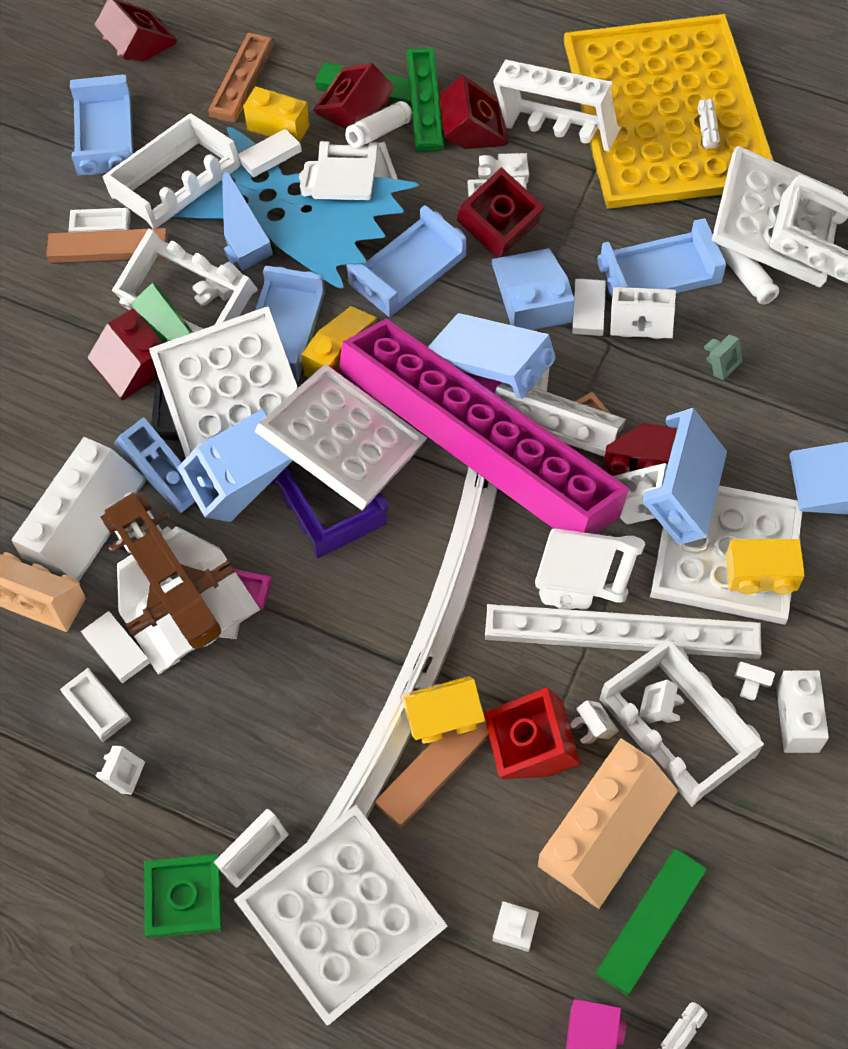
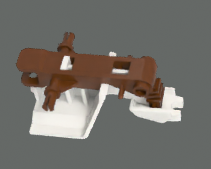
[100,491,260,675]

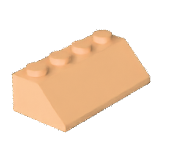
[0,552,86,632]
[538,738,678,909]

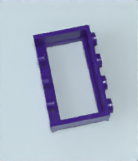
[272,467,389,559]

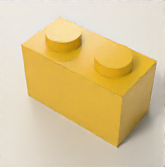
[243,86,310,143]
[725,539,805,594]
[401,676,485,743]

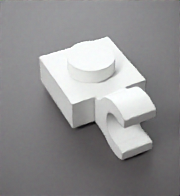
[478,153,529,183]
[193,261,243,306]

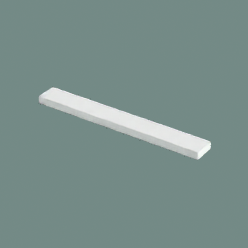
[485,604,761,659]

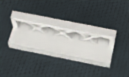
[495,382,626,456]

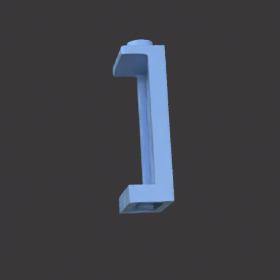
[70,74,134,176]
[347,205,466,317]
[597,218,726,296]
[255,266,325,382]
[428,313,556,399]
[642,408,727,545]

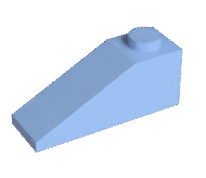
[222,172,273,271]
[114,417,195,513]

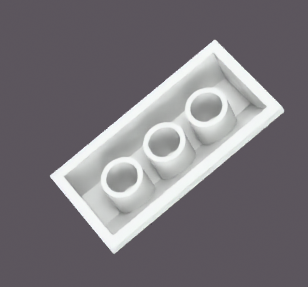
[12,437,146,582]

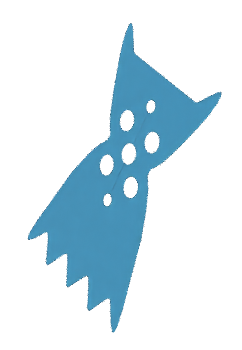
[173,127,419,289]

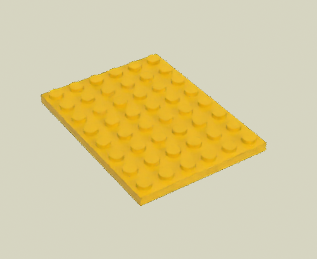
[564,14,773,209]

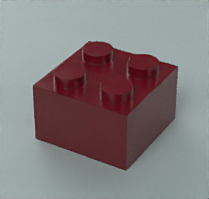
[456,167,545,258]

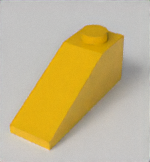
[301,306,377,378]

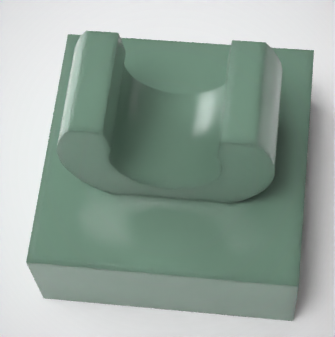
[704,334,743,380]

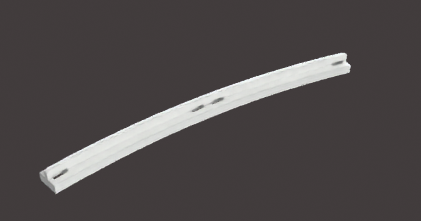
[308,467,498,842]

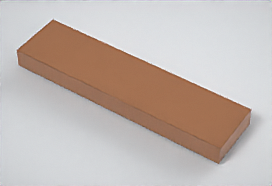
[208,33,274,123]
[46,228,167,263]
[374,712,489,829]

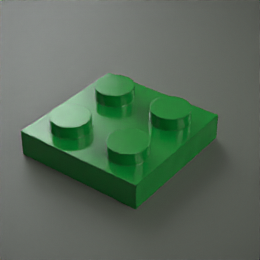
[144,854,223,939]

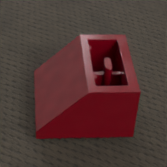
[602,423,677,487]

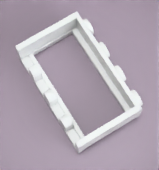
[493,60,622,151]
[102,113,241,229]
[769,174,848,283]
[112,228,258,332]
[599,638,764,807]

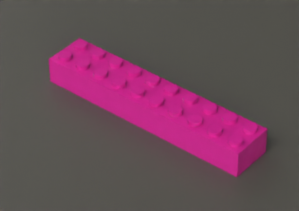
[339,319,630,534]

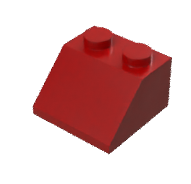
[484,687,581,779]

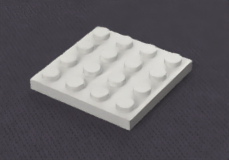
[712,146,843,287]
[149,306,298,458]
[255,364,427,510]
[650,485,803,625]
[234,805,447,1026]

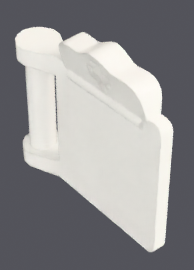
[299,141,378,200]
[535,528,645,610]

